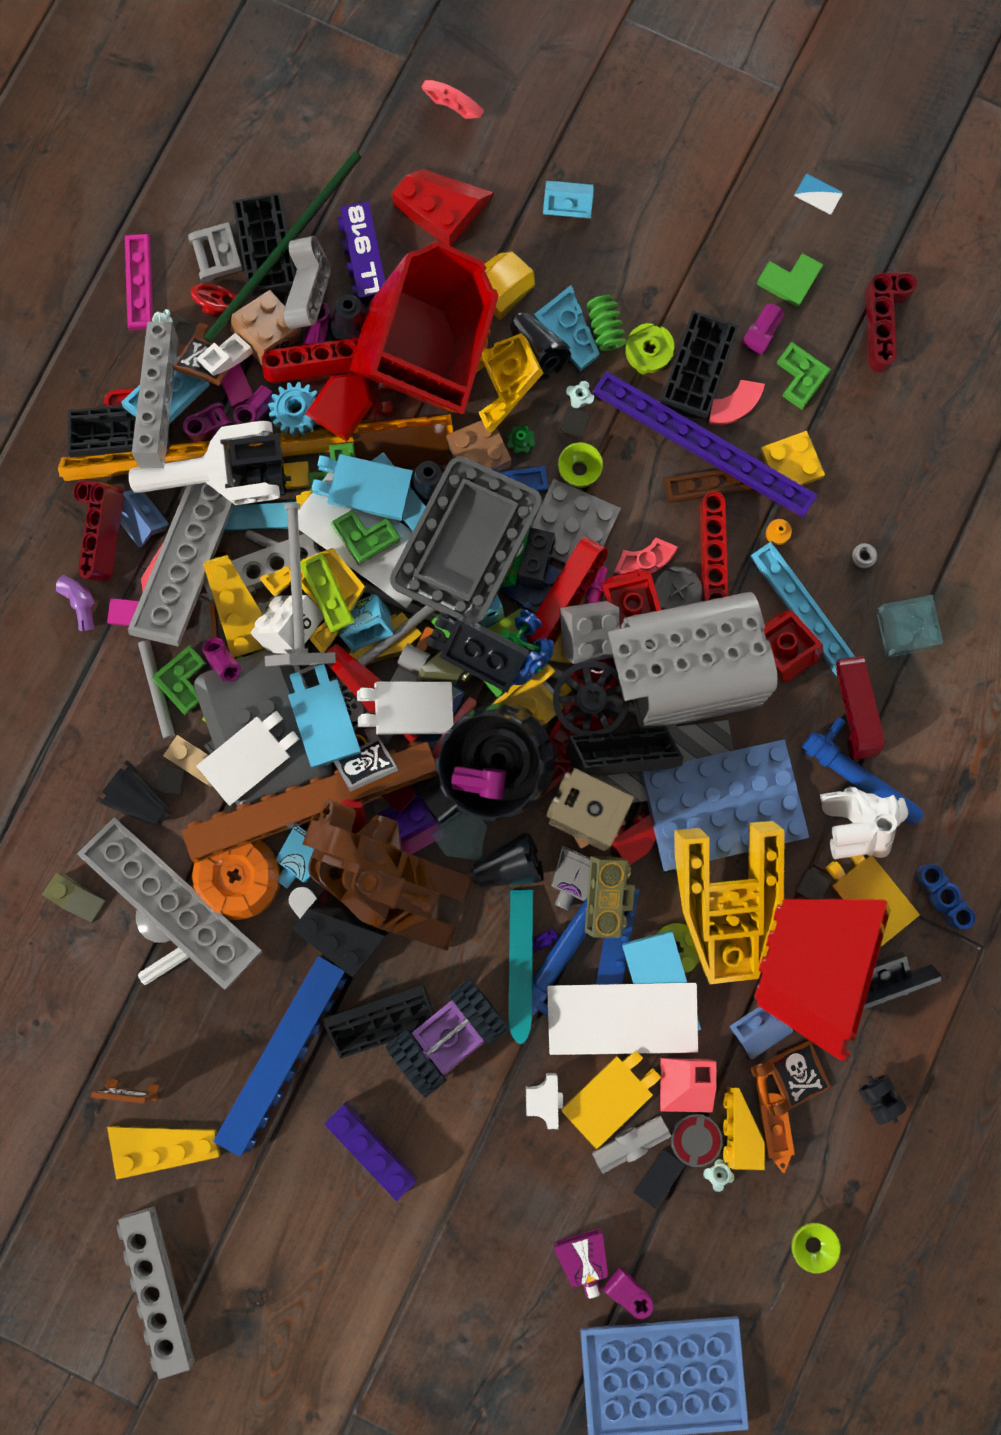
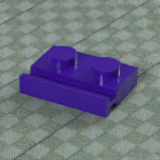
[375,792,436,843]

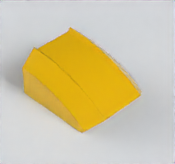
[485,252,535,321]

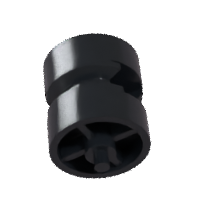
[241,463,292,496]
[858,1074,907,1124]

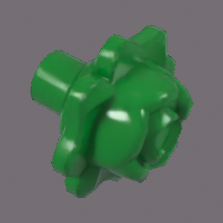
[507,425,535,454]

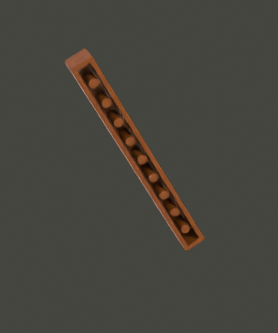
[181,741,438,863]

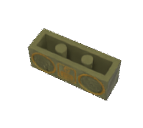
[585,856,635,938]

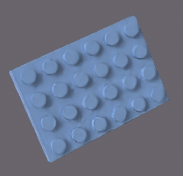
[641,739,809,871]
[580,1316,749,1435]

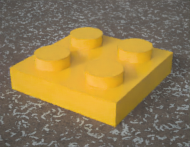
[760,431,825,485]

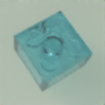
[876,595,943,658]

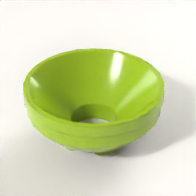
[558,443,603,488]
[792,1223,840,1273]

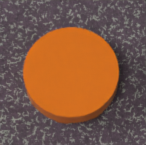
[192,840,281,920]

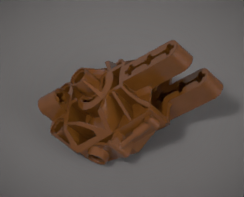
[303,800,473,951]

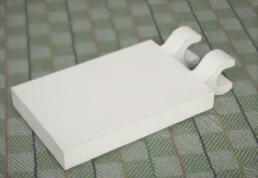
[357,682,453,734]
[197,711,300,806]

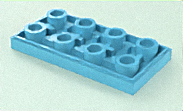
[622,930,701,1030]

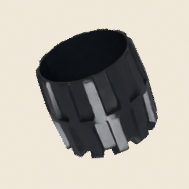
[435,703,558,822]

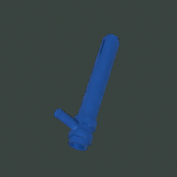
[802,718,924,825]
[532,898,587,1017]

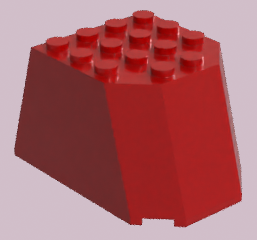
[349,241,499,414]
[754,899,891,1061]

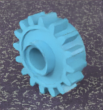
[268,382,320,437]

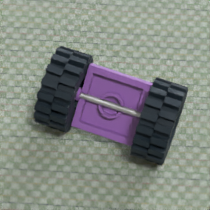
[386,978,510,1098]

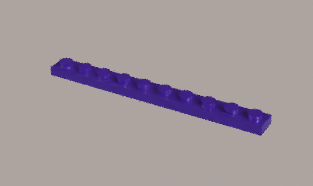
[593,371,817,518]

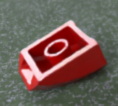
[602,570,661,629]
[764,610,824,682]

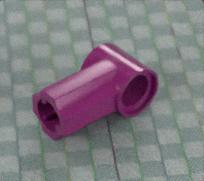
[303,302,331,345]
[741,303,785,355]
[233,385,275,425]
[202,637,242,682]
[452,766,506,799]

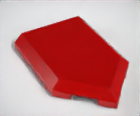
[305,373,373,442]

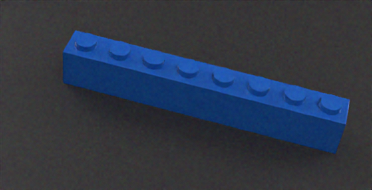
[213,955,348,1157]

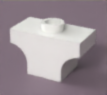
[526,1073,563,1129]

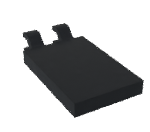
[426,613,529,693]

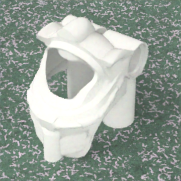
[820,787,908,859]

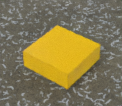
[283,461,310,490]

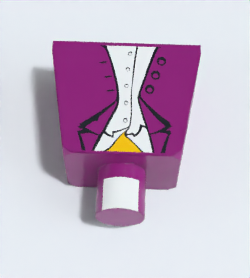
[553,1228,608,1298]

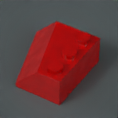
[392,169,494,246]

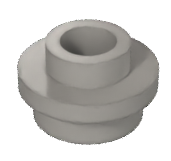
[852,543,877,568]

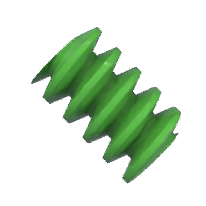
[587,295,627,351]

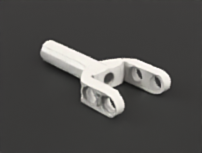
[129,421,280,505]

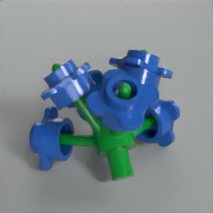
[501,610,554,685]

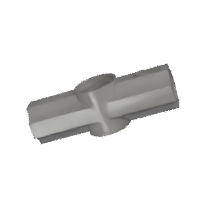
[592,1116,671,1174]

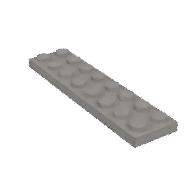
[128,474,243,647]
[77,817,262,991]

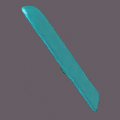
[508,890,533,1044]

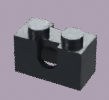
[228,434,284,469]

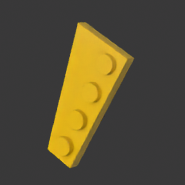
[203,555,264,657]

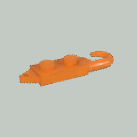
[756,1072,795,1173]

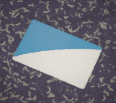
[794,174,843,214]

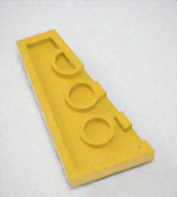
[107,1126,221,1179]

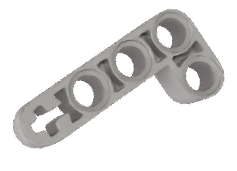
[284,236,331,329]
[366,643,432,745]

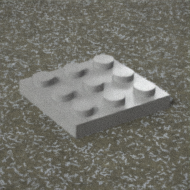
[532,479,621,565]

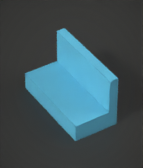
[543,181,594,218]

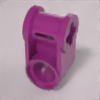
[183,403,233,443]
[602,1267,653,1319]

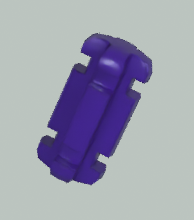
[533,928,559,953]

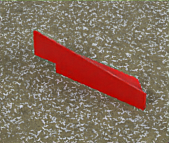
[326,644,420,743]

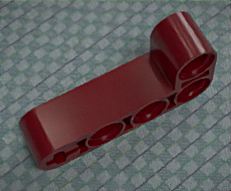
[865,272,917,373]
[73,480,124,582]
[836,656,884,760]

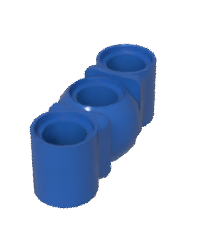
[915,864,976,929]

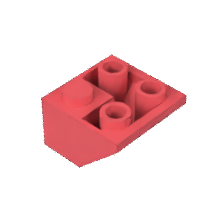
[660,1058,716,1112]

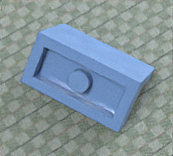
[120,490,169,548]
[730,1007,793,1059]

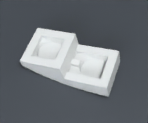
[196,333,253,375]

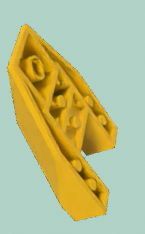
[674,821,784,984]

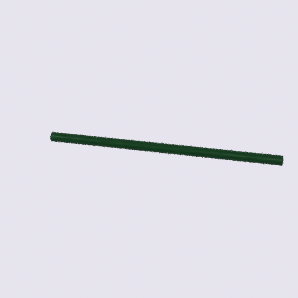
[204,151,362,343]

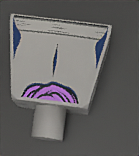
[551,846,590,911]

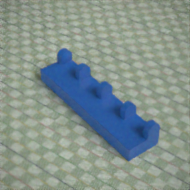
[595,888,640,985]

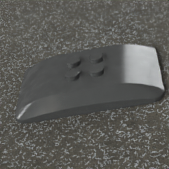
[390,456,542,624]
[194,649,333,806]

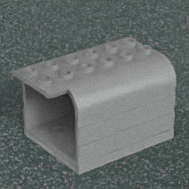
[608,592,777,729]

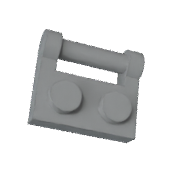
[188,222,243,283]

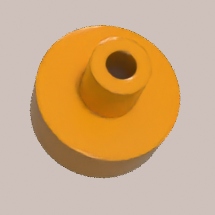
[766,519,792,545]

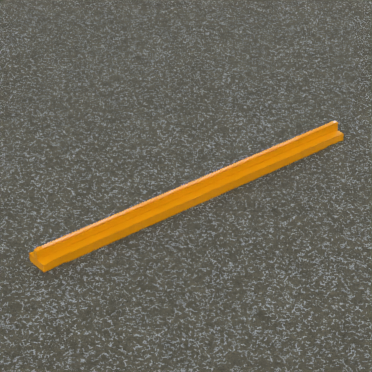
[58,414,453,481]

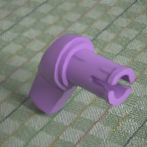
[56,575,95,631]

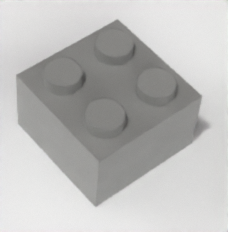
[560,601,620,664]

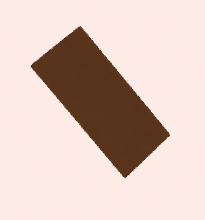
[353,423,449,469]

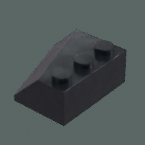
[292,889,389,977]

